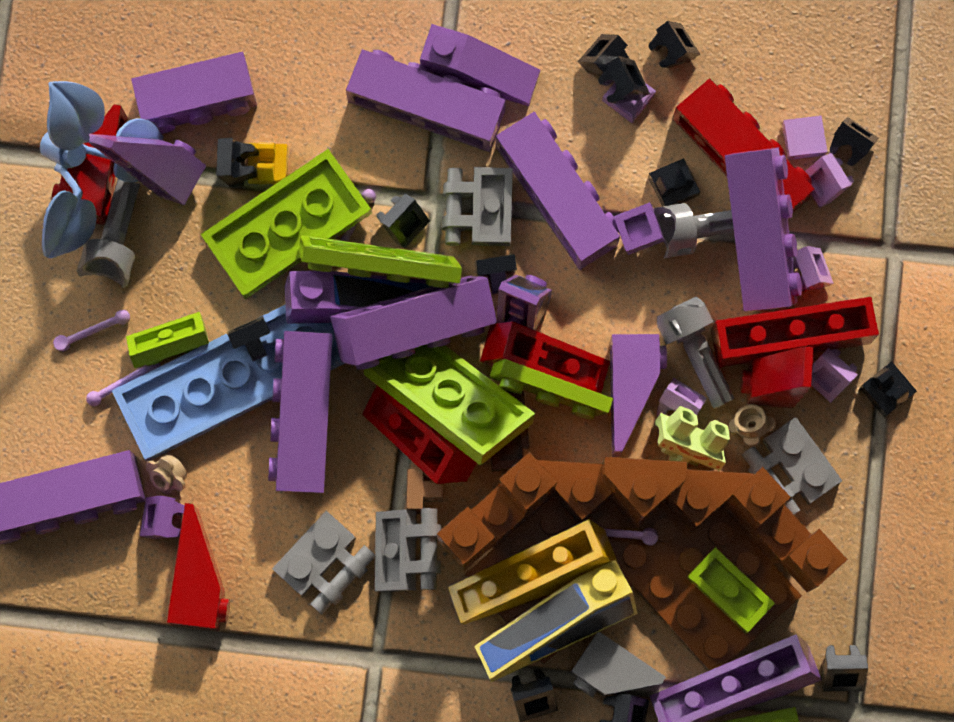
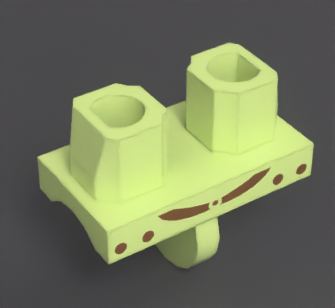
[655,406,730,471]

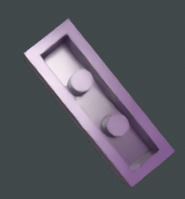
[131,51,257,134]

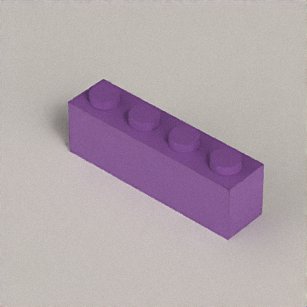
[346,49,506,152]
[495,112,620,270]
[725,148,802,311]
[330,275,497,369]
[268,331,332,493]
[0,450,146,544]

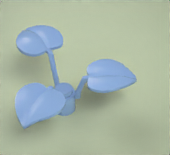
[40,81,164,258]

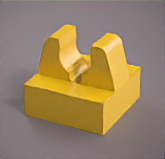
[248,142,289,185]

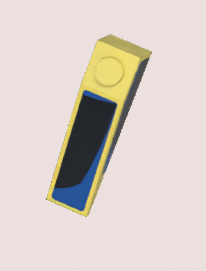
[474,560,638,682]

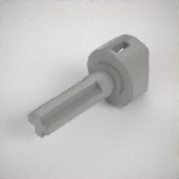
[77,179,140,288]
[654,203,734,258]
[657,297,734,408]

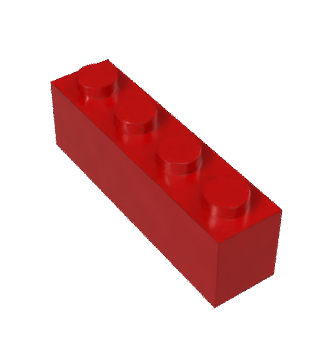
[672,78,814,213]
[711,297,879,367]

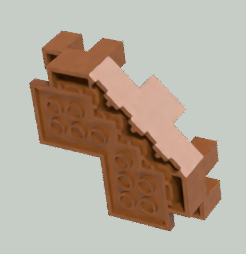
[437,452,848,671]

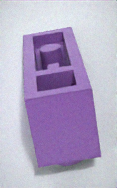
[420,24,540,106]
[88,134,206,205]
[610,334,667,457]

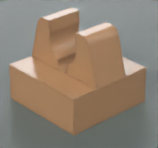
[407,469,444,514]

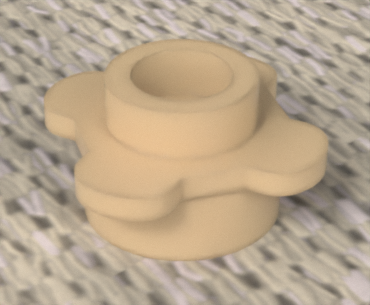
[728,404,776,447]
[146,455,187,495]

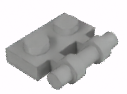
[442,167,513,246]
[742,417,842,515]
[375,508,441,592]
[272,510,375,615]

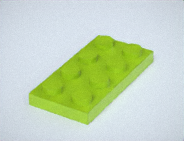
[200,149,372,299]
[299,235,462,288]
[364,344,535,465]

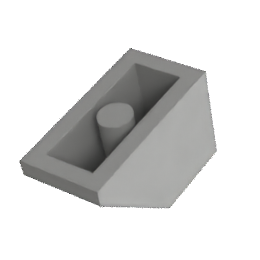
[570,632,666,698]

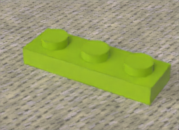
[489,359,613,420]

